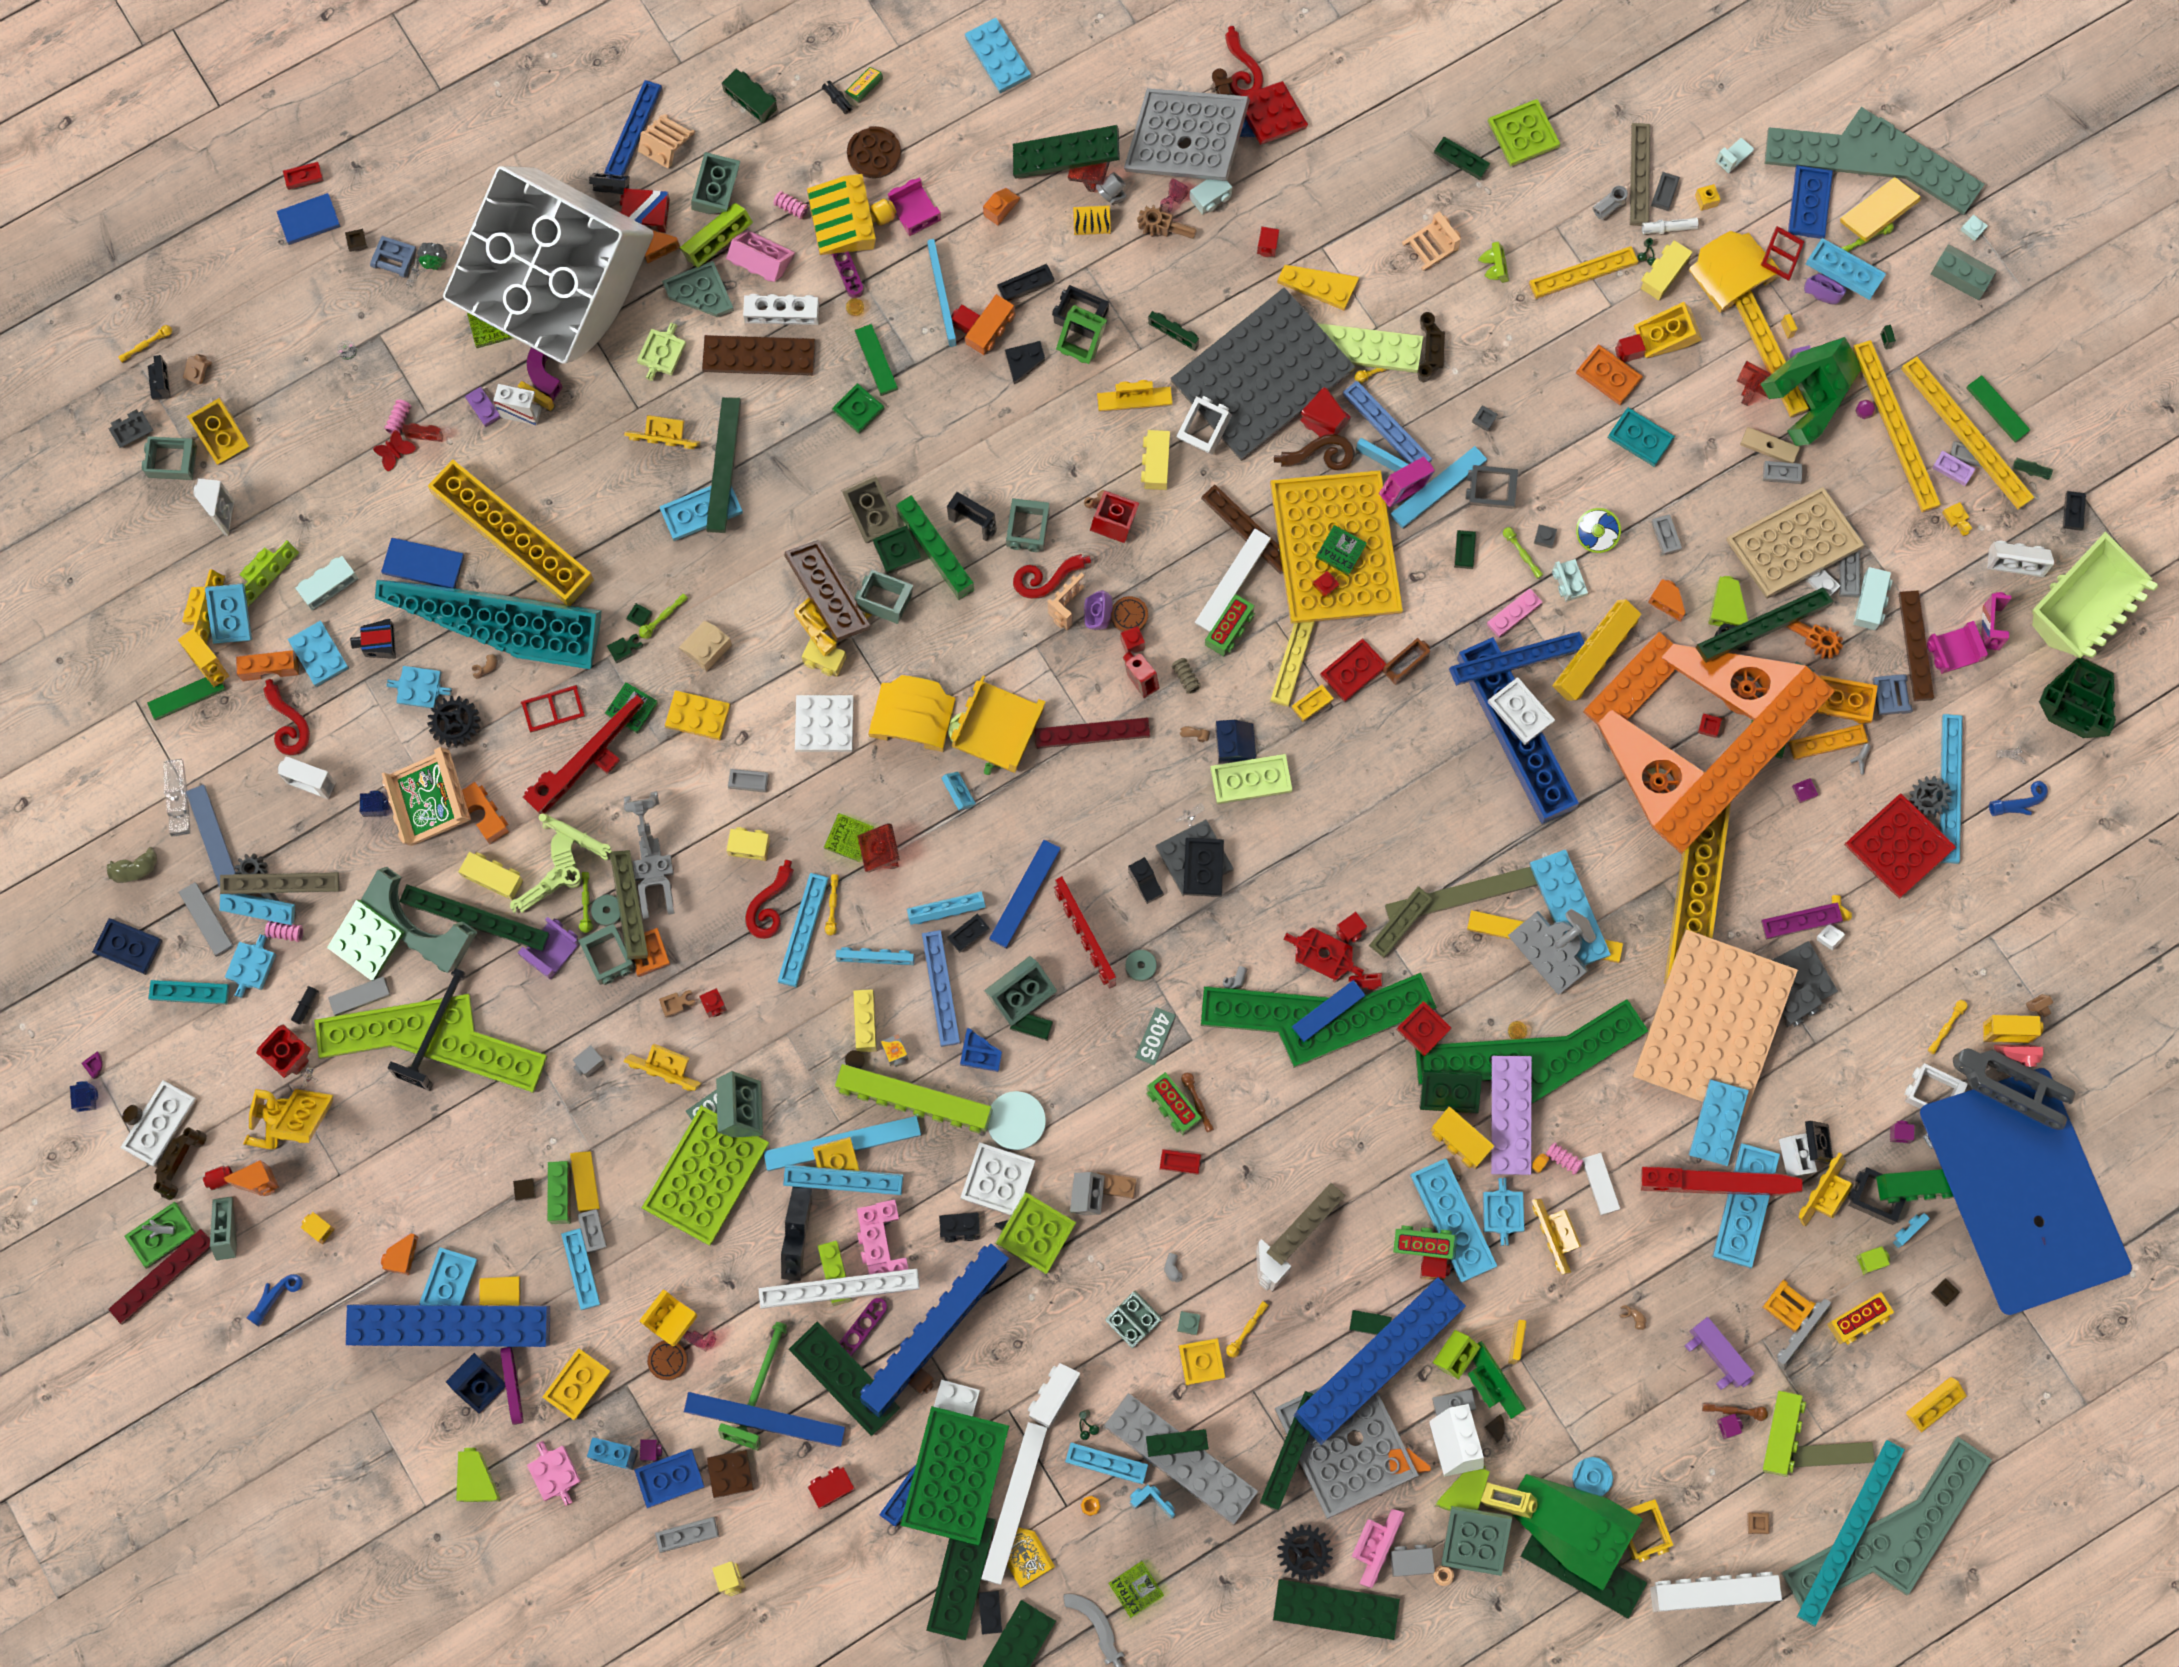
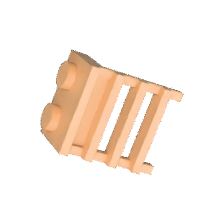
[638,114,695,168]
[1402,211,1461,271]
[1047,573,1085,630]

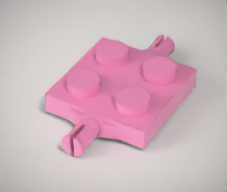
[527,1441,581,1506]

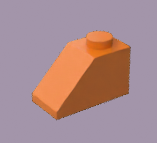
[983,188,1020,225]
[644,230,680,264]
[1648,579,1685,622]
[381,1233,418,1275]
[1388,1448,1431,1474]

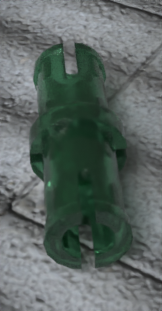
[2012,457,2053,480]

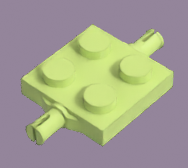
[637,323,686,381]

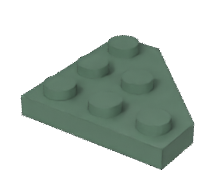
[662,261,734,317]

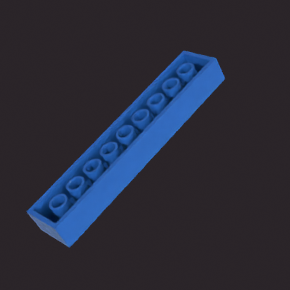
[1457,637,1579,824]
[860,1243,1009,1418]
[1293,1277,1466,1445]
[346,1304,550,1347]

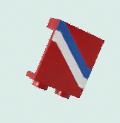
[619,188,670,233]

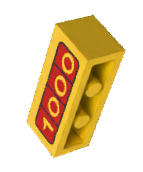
[1827,1292,1894,1345]

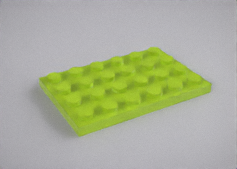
[641,1105,770,1246]

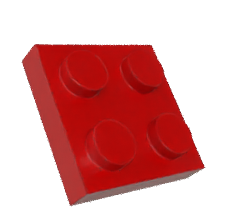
[1396,1001,1452,1057]

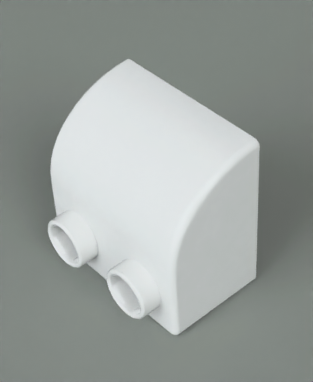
[443,166,654,364]

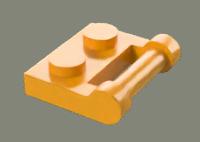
[1762,1279,1816,1332]

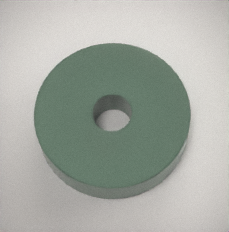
[591,895,621,927]
[1125,950,1156,982]

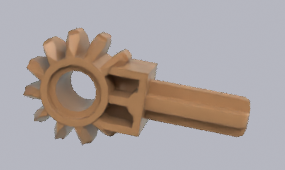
[1137,204,1196,239]

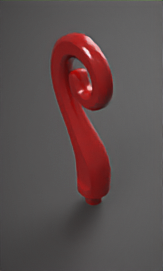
[1225,26,1264,96]
[1013,554,1091,599]
[263,679,310,756]
[745,860,794,939]

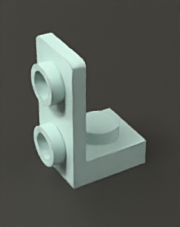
[1716,138,1754,173]

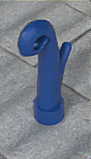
[1989,781,2048,816]
[246,1274,303,1327]

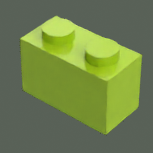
[1432,1330,1480,1380]

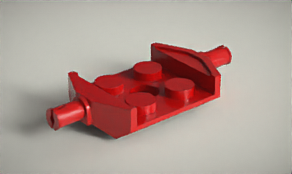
[1283,927,1364,982]

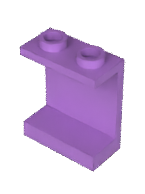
[518,917,580,980]

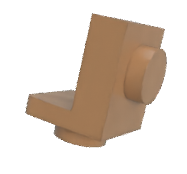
[183,354,212,384]

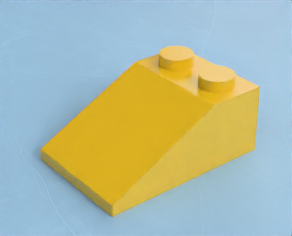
[1634,302,1702,358]
[187,397,249,465]

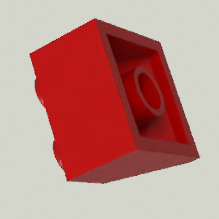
[1090,490,1139,543]

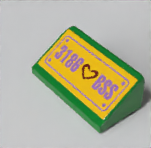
[845,67,883,103]

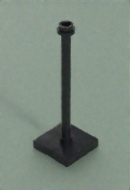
[388,968,465,1091]

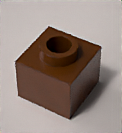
[908,1368,934,1395]

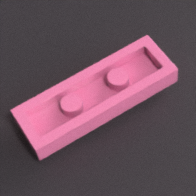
[1487,589,1542,638]

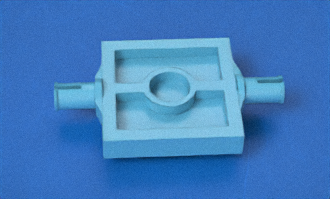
[387,666,452,709]
[225,934,276,998]
[1483,1178,1524,1246]

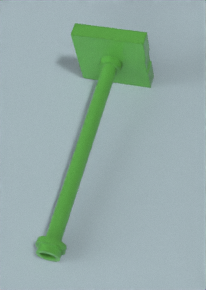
[718,1322,787,1451]

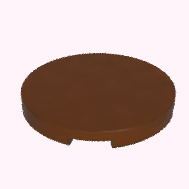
[847,126,901,179]

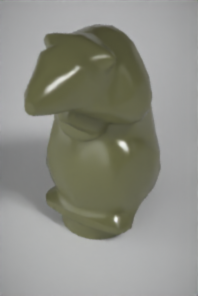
[107,847,157,883]

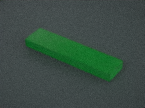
[855,324,898,396]
[1966,375,2030,443]
[147,677,226,721]

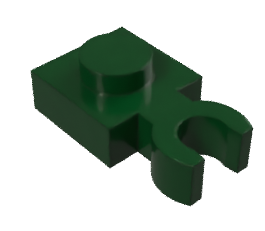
[607,634,643,664]

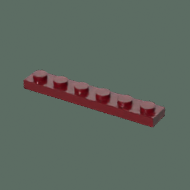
[1035,717,1150,749]
[108,1229,210,1325]

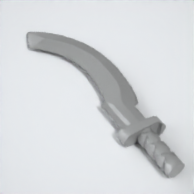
[1063,1594,1125,1667]

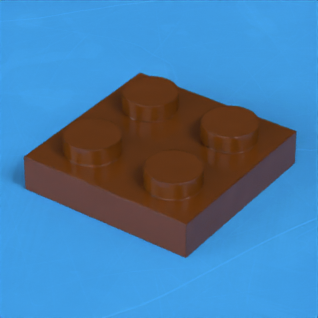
[707,1450,754,1498]

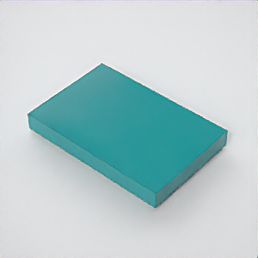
[1607,407,1675,467]

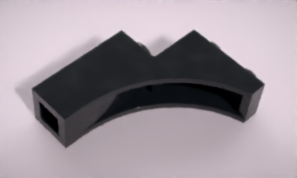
[781,1187,812,1281]

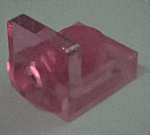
[683,1330,717,1352]

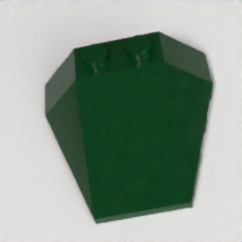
[2039,657,2116,738]

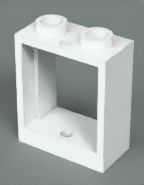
[1176,396,1232,455]
[278,756,336,799]
[1904,1063,1968,1109]

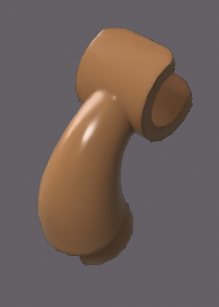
[1084,490,1104,509]
[472,654,497,679]
[1179,726,1210,742]
[1619,1305,1647,1330]

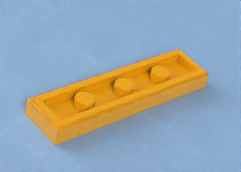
[1789,724,1868,760]

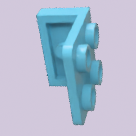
[1129,1485,1175,1519]

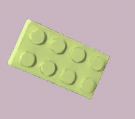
[1210,754,1292,804]

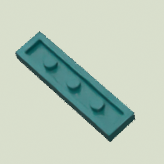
[148,980,230,1005]

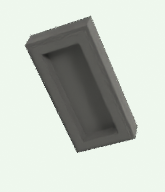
[1651,172,1680,211]

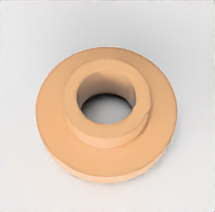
[1433,1566,1454,1586]

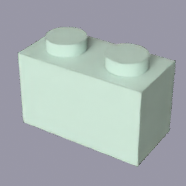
[1189,179,1232,215]

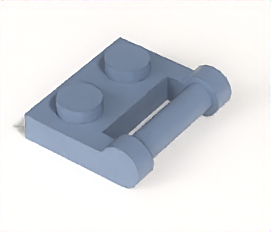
[370,236,417,278]
[1873,674,1913,715]

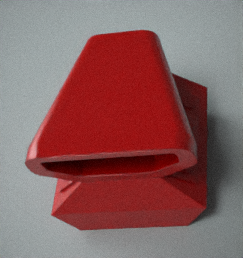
[1300,387,1351,437]
[256,1024,311,1078]

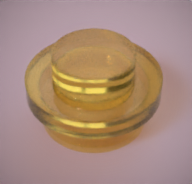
[846,298,864,316]
[1508,1021,1527,1039]

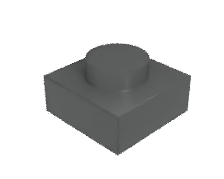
[1472,405,1498,432]
[1534,524,1557,549]

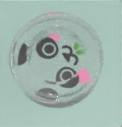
[337,340,357,360]

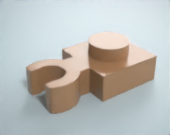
[659,990,696,1018]

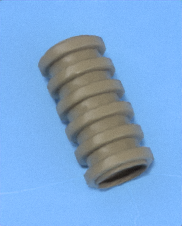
[1171,658,1201,694]

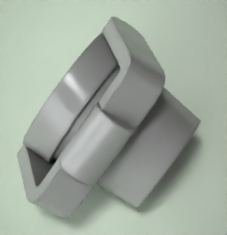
[1095,172,1126,205]

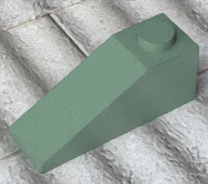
[210,1197,237,1261]

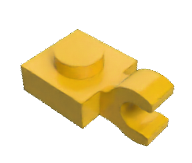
[1942,502,1972,536]

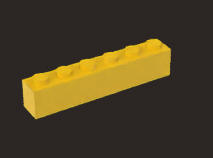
[1552,599,1642,701]

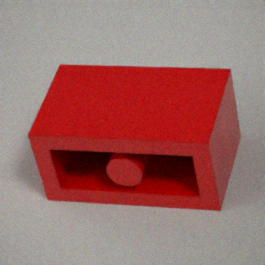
[808,1466,856,1509]

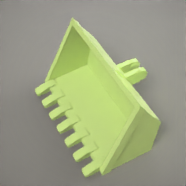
[2032,532,2158,658]

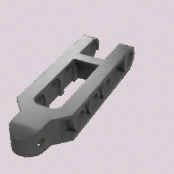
[1953,1048,2076,1130]

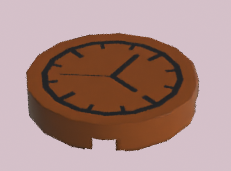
[1111,596,1148,632]
[647,1341,688,1381]

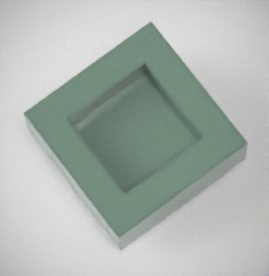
[1177,1311,1200,1336]

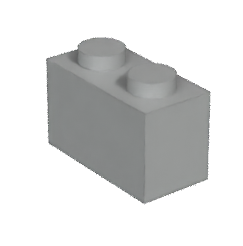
[1070,1172,1105,1216]
[1390,1544,1435,1577]

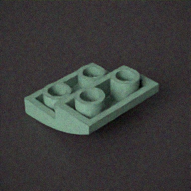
[1105,1290,1163,1348]

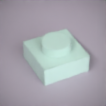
[1961,214,1988,241]

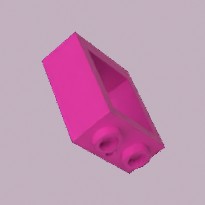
[1379,456,1435,508]

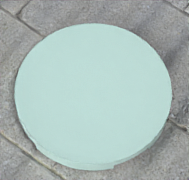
[988,1091,1046,1151]

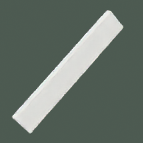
[1195,529,1271,632]

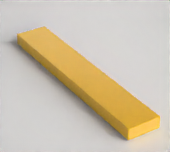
[1529,246,1638,299]

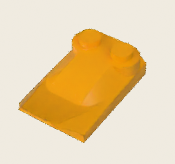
[1815,675,1878,724]

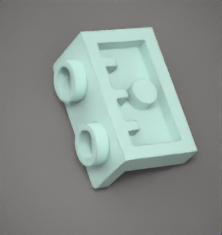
[1552,559,1588,602]

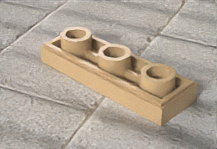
[1740,427,1800,463]

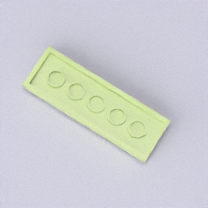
[1317,323,1423,373]

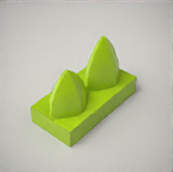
[1478,241,1509,283]

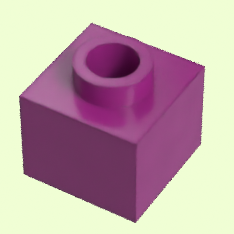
[1890,1121,1914,1144]
[1717,1414,1743,1439]
[640,1439,662,1462]

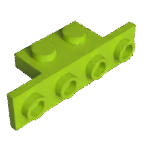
[239,540,299,607]

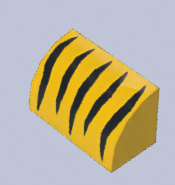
[1073,205,1111,235]

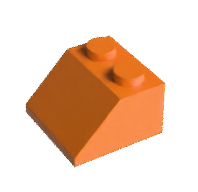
[224,1160,279,1196]

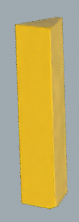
[570,1151,600,1213]
[1906,1377,1967,1433]

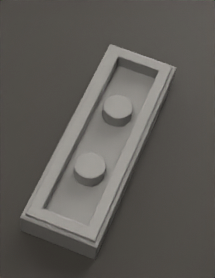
[1839,550,1860,598]
[328,977,391,1016]
[655,1517,719,1553]

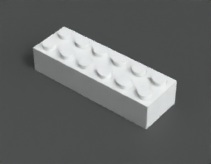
[1650,1572,1782,1612]

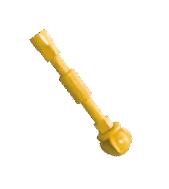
[118,325,172,363]
[1354,368,1388,384]
[825,874,839,936]
[1928,1000,1968,1054]
[1226,1301,1269,1358]

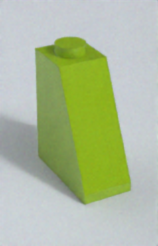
[1708,576,1748,627]
[456,1448,500,1502]
[1435,1466,1490,1511]

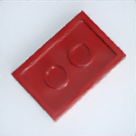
[1320,638,1386,702]

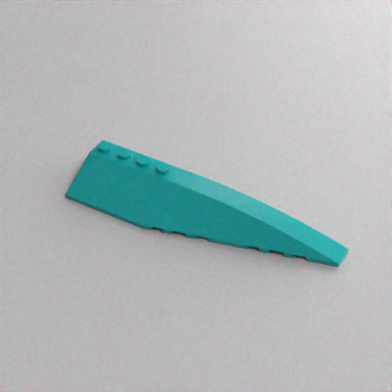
[375,579,602,669]

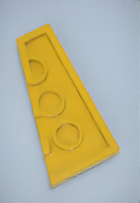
[1277,265,1359,311]

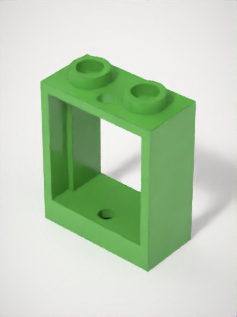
[1056,305,1107,364]

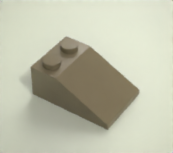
[841,475,900,543]

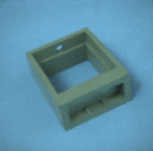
[142,436,197,480]
[1006,498,1050,552]
[855,570,913,624]
[578,923,635,985]

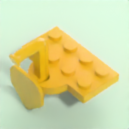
[243,1089,333,1150]

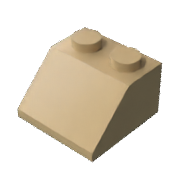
[679,621,732,672]

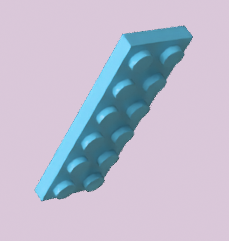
[1529,849,1611,965]
[1712,1143,1780,1268]
[1410,1158,1497,1283]

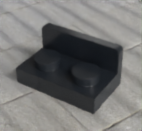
[589,173,630,194]
[148,355,170,400]
[939,1212,980,1243]

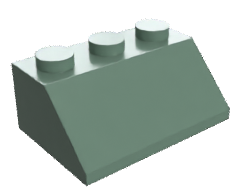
[691,152,740,214]
[1931,244,1997,301]
[984,956,1057,1026]
[716,1071,763,1137]

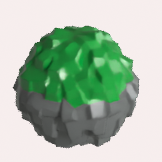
[417,243,447,270]

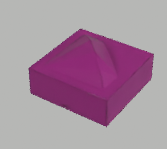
[1792,778,1818,803]

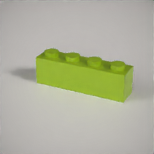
[679,203,753,268]
[1763,1390,1806,1478]

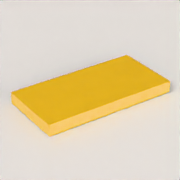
[1840,177,1921,242]

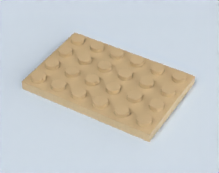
[1726,487,1864,599]

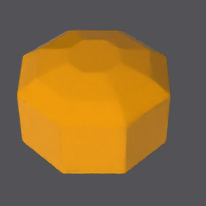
[1532,1153,1549,1173]
[1081,1495,1101,1516]

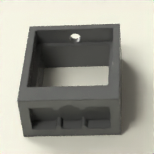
[1465,465,1518,509]

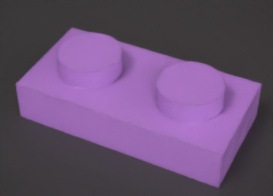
[465,386,501,427]

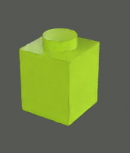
[1856,1246,1890,1275]

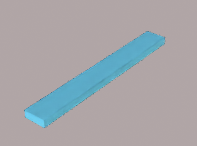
[1940,714,1963,864]
[764,1116,921,1171]

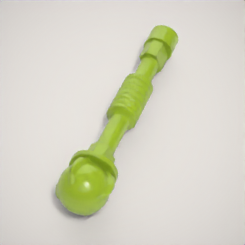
[1841,223,1894,252]
[1503,527,1543,579]
[639,594,688,639]
[579,872,593,933]

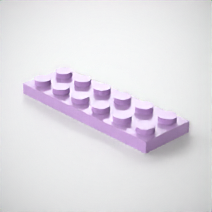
[1491,1056,1532,1175]

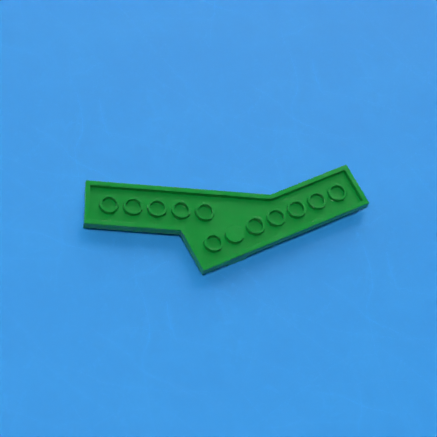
[1201,973,1437,1068]
[1415,999,1648,1104]

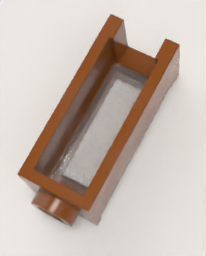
[1383,638,1430,685]

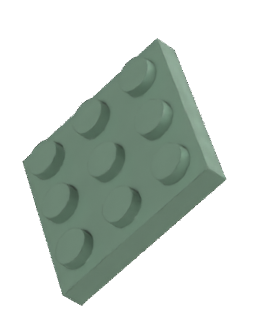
[1441,1506,1512,1576]

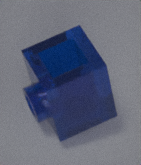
[359,790,390,817]
[70,1081,98,1112]

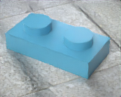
[941,772,976,810]
[1893,1213,1930,1248]

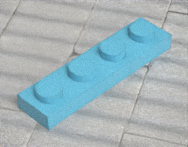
[907,891,985,925]
[219,894,295,925]
[836,947,915,965]
[561,1228,601,1311]
[1065,1443,1148,1485]

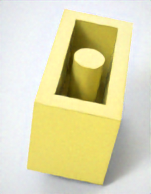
[802,638,847,677]
[726,827,770,861]

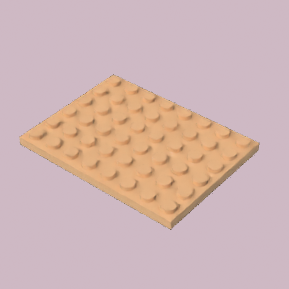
[1632,929,1798,1117]

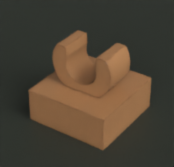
[2026,994,2053,1017]

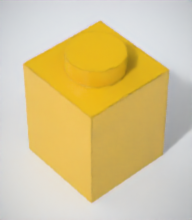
[300,1212,335,1245]

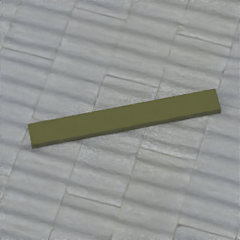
[1385,867,1538,920]

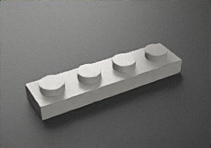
[1777,1298,1832,1370]

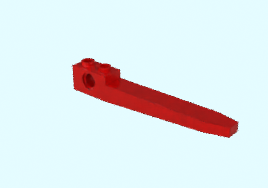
[523,695,644,814]
[1640,1167,1802,1196]

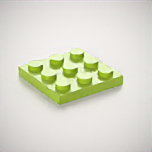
[1487,99,1560,167]
[995,1192,1076,1274]

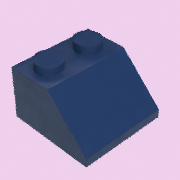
[1215,719,1256,764]
[446,1353,506,1414]

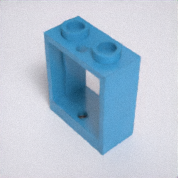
[587,1437,638,1470]

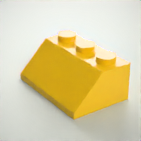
[1430,1107,1494,1169]

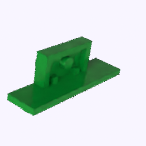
[1468,1341,1526,1419]

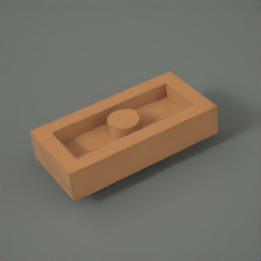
[1097,1172,1136,1199]

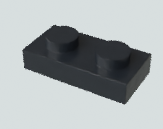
[2063,491,2086,531]
[947,913,990,953]
[978,1591,1002,1635]

